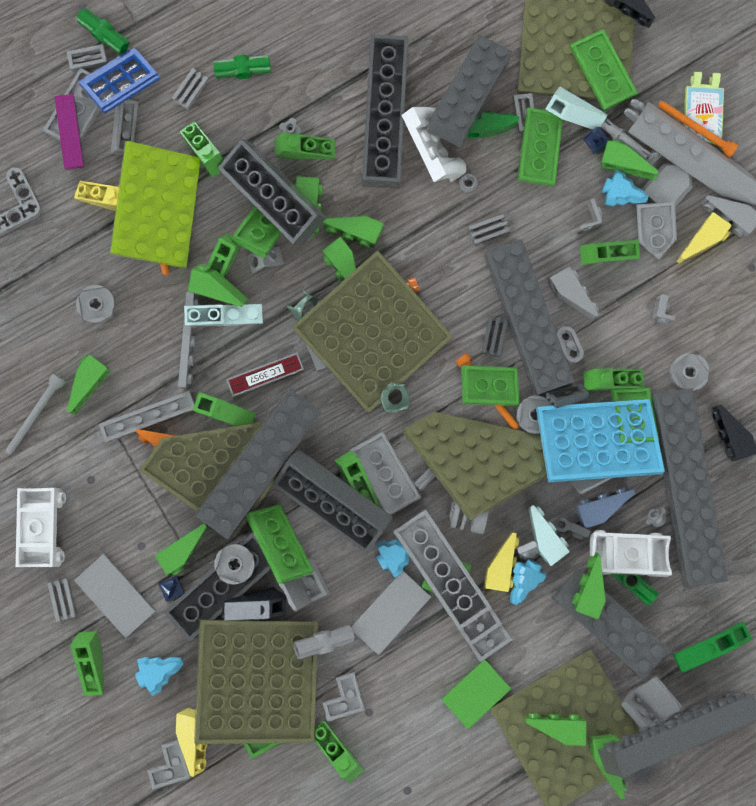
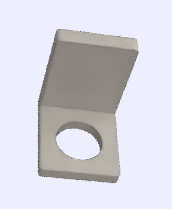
[577,199,602,234]
[247,247,284,274]

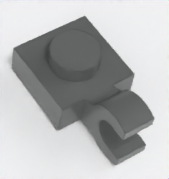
[556,517,591,541]

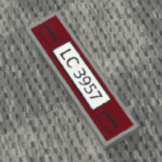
[226,352,304,398]

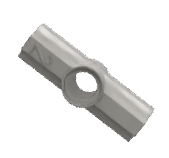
[293,625,355,659]

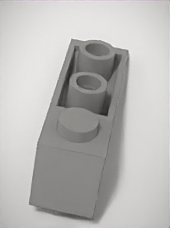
[701,195,756,239]
[547,266,599,320]

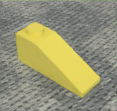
[677,212,732,263]

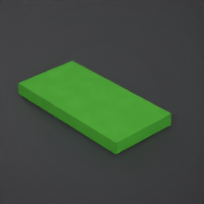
[570,29,638,111]
[517,107,563,187]
[245,504,314,585]

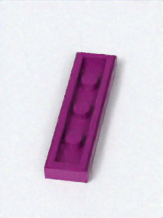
[54,94,84,170]

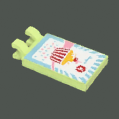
[684,72,724,145]

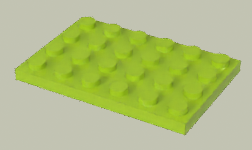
[110,141,200,268]

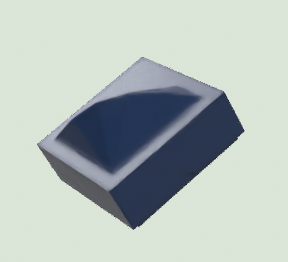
[583,127,609,154]
[159,576,185,602]

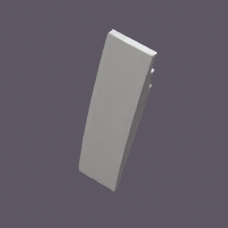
[393,509,512,662]

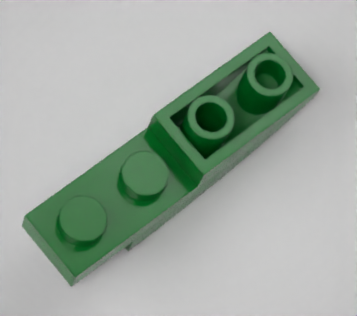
[467,111,519,139]
[673,621,753,673]

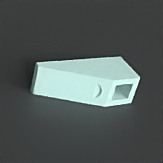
[546,87,607,129]
[528,505,570,566]

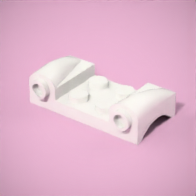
[402,107,466,182]
[16,488,66,567]
[590,530,672,577]

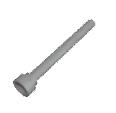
[6,373,66,455]

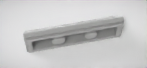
[110,99,138,155]

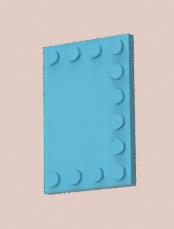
[536,399,665,483]

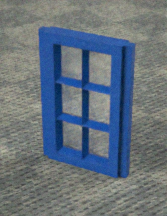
[78,47,160,114]

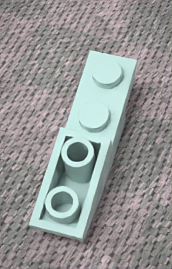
[184,304,263,326]

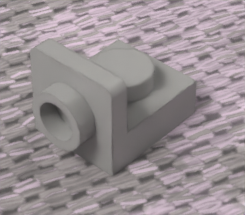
[652,294,676,325]

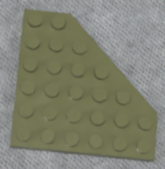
[402,412,547,521]
[139,422,303,538]

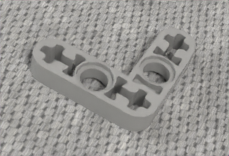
[0,167,42,236]

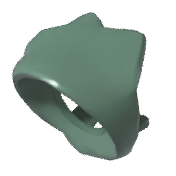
[287,289,317,320]
[380,382,410,413]

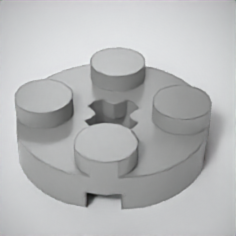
[76,285,116,324]
[669,353,709,391]
[516,396,552,434]
[214,544,255,585]

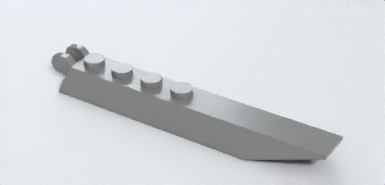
[624,99,756,206]

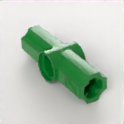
[76,8,130,55]
[213,55,271,79]
[611,574,659,606]

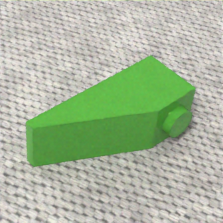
[601,140,659,181]
[207,233,242,278]
[580,240,640,265]
[188,264,248,307]
[67,354,111,415]
[334,451,380,507]
[155,523,209,576]
[70,631,104,696]

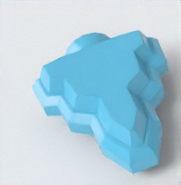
[602,170,649,207]
[376,539,410,578]
[510,559,547,605]
[135,657,184,696]

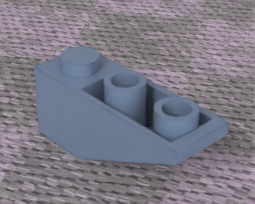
[575,487,635,528]

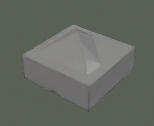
[517,541,539,562]

